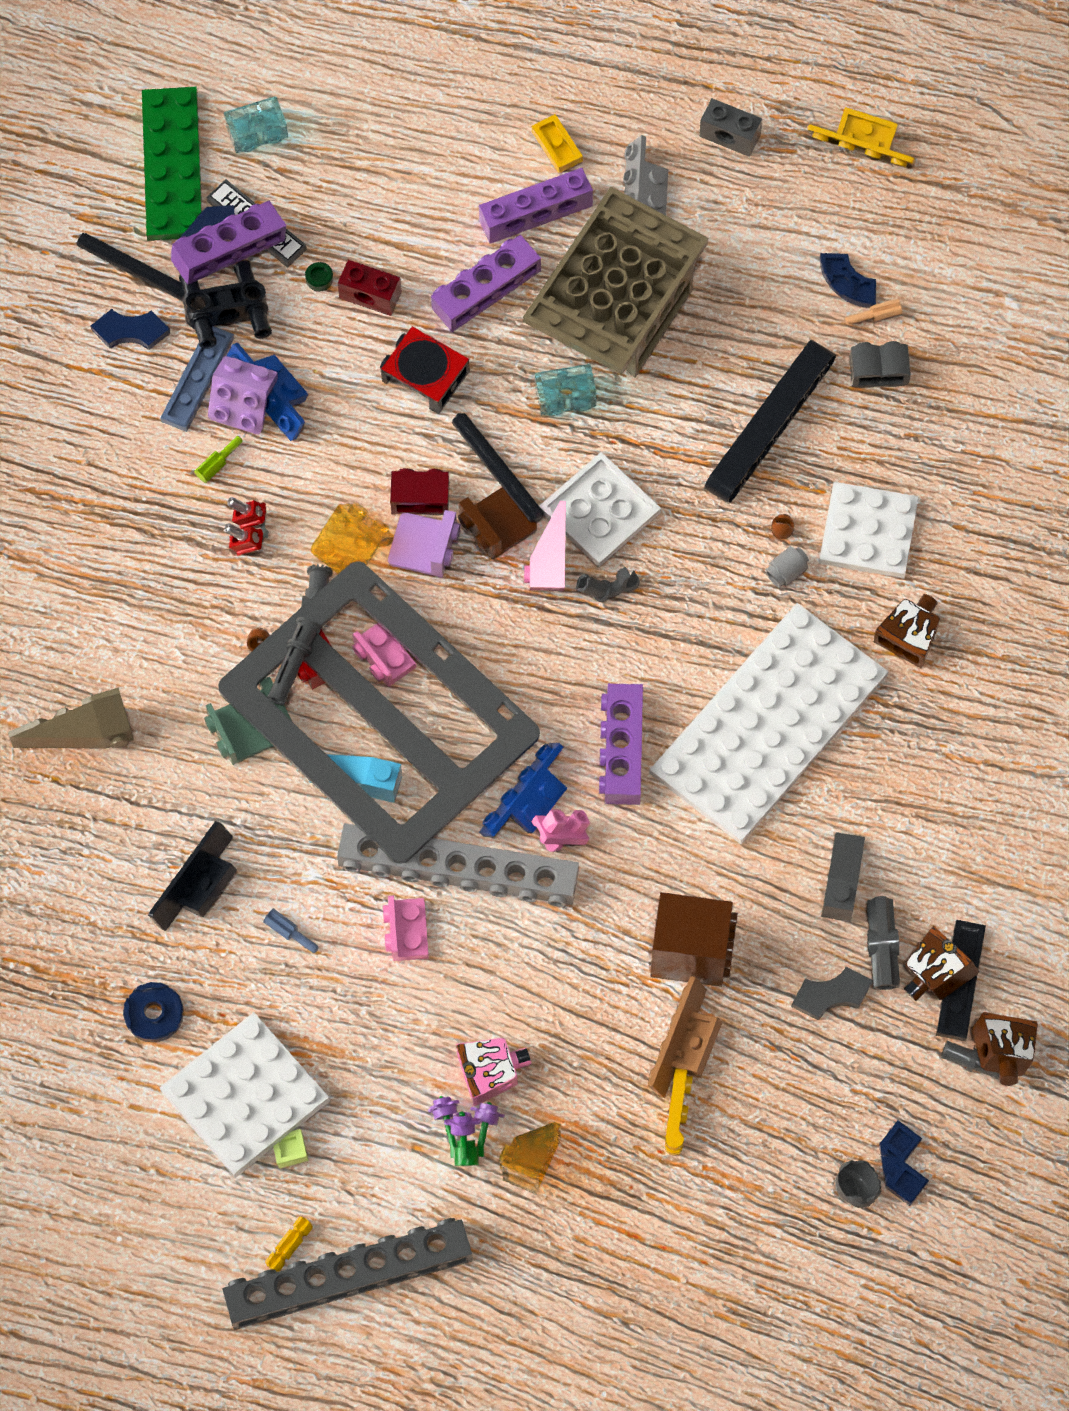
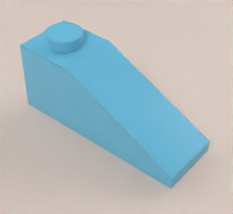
[309,754,402,803]

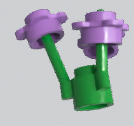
[428,1096,505,1166]

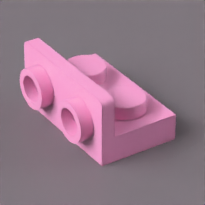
[352,623,416,687]
[383,895,429,961]

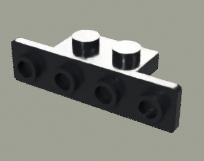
[148,821,237,931]

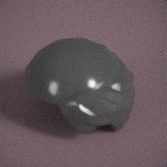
[835,1160,882,1208]

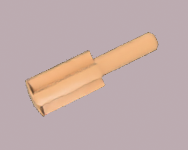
[845,298,902,325]

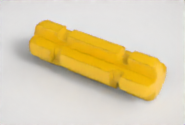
[265,1217,313,1272]

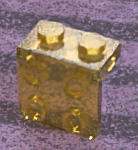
[311,502,394,574]

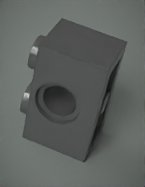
[699,98,762,157]

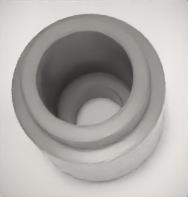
[765,546,809,588]

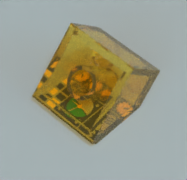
[499,1122,561,1194]

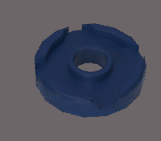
[123,982,184,1042]

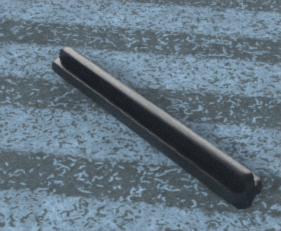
[77,233,184,301]
[452,413,544,523]

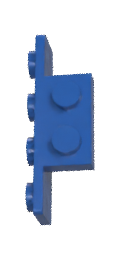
[227,343,309,441]
[479,743,567,837]

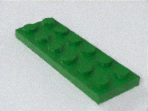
[142,86,202,241]

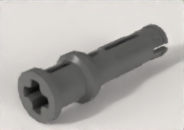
[267,617,322,705]

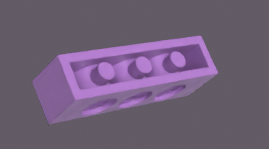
[479,168,593,244]
[171,200,287,285]
[431,234,541,332]
[599,683,643,805]

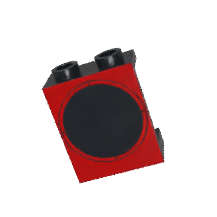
[380,326,470,414]

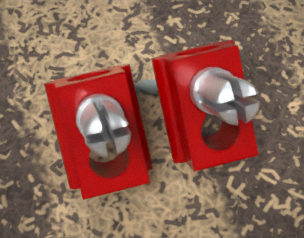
[224,497,269,556]

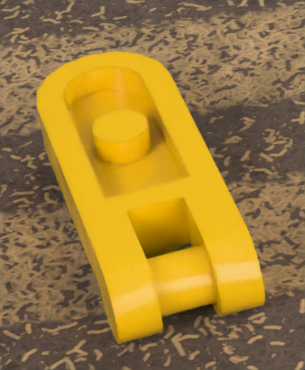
[665,1068,693,1156]

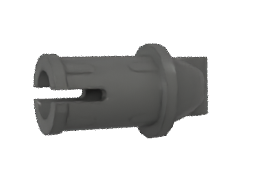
[576,567,640,602]

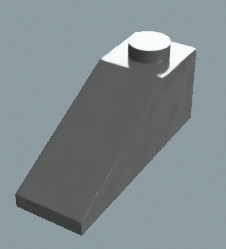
[821,832,865,922]

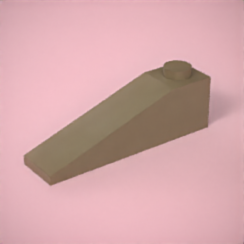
[8,688,134,749]

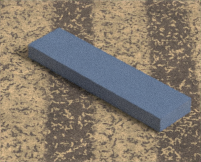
[160,326,234,432]

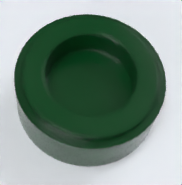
[305,262,333,292]

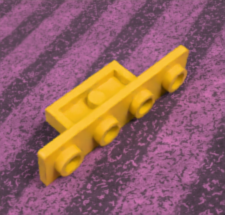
[807,107,916,168]

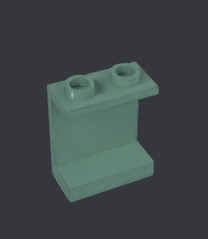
[204,677,292,765]

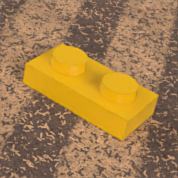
[531,114,583,173]

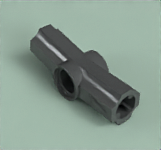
[867,896,900,990]

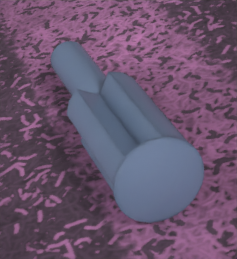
[263,908,319,953]

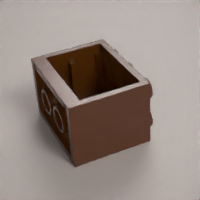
[650,892,738,987]

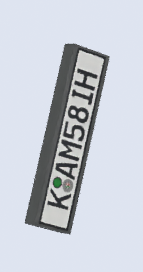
[207,179,307,268]

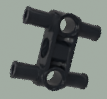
[179,260,272,349]

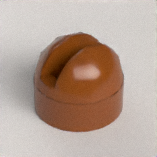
[771,514,794,539]
[247,628,270,651]

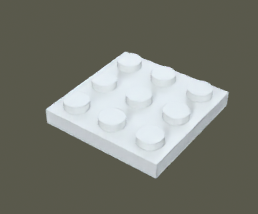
[539,452,661,567]
[819,482,919,579]

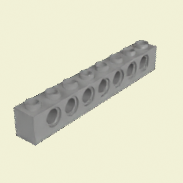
[337,823,579,907]

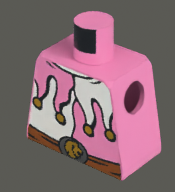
[456,1038,531,1106]

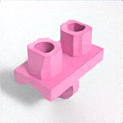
[532,809,590,852]

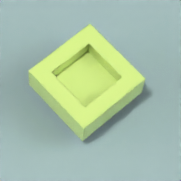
[273,1129,309,1169]

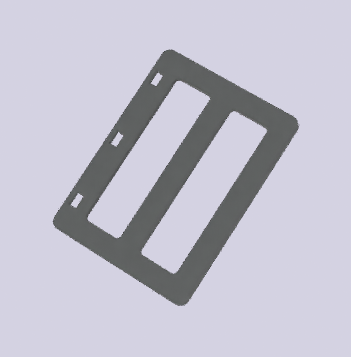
[218,561,540,863]

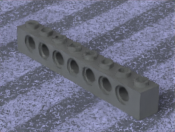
[222,1218,473,1330]

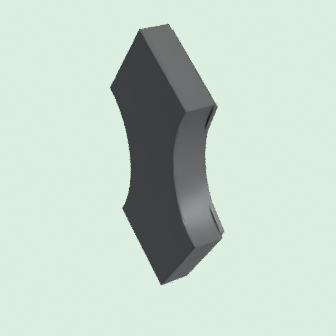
[791,967,873,1020]

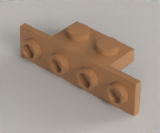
[648,976,722,1098]

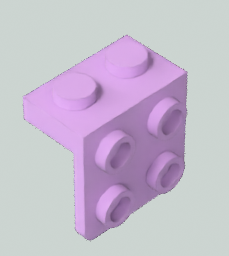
[208,355,278,434]
[388,510,461,578]

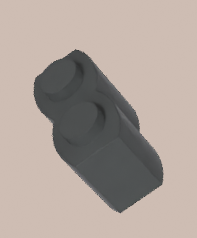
[849,341,911,388]

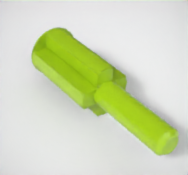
[194,436,242,483]

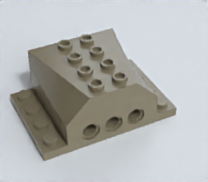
[523,187,709,378]

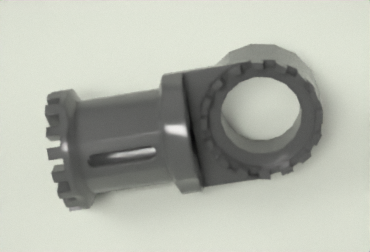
[301,564,333,607]

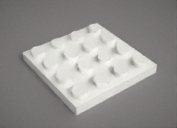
[159,1012,330,1178]

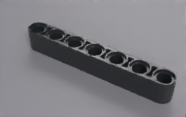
[704,340,836,504]

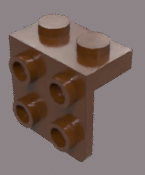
[458,487,537,560]

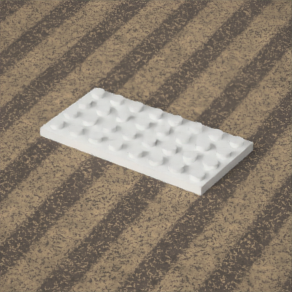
[649,603,888,845]

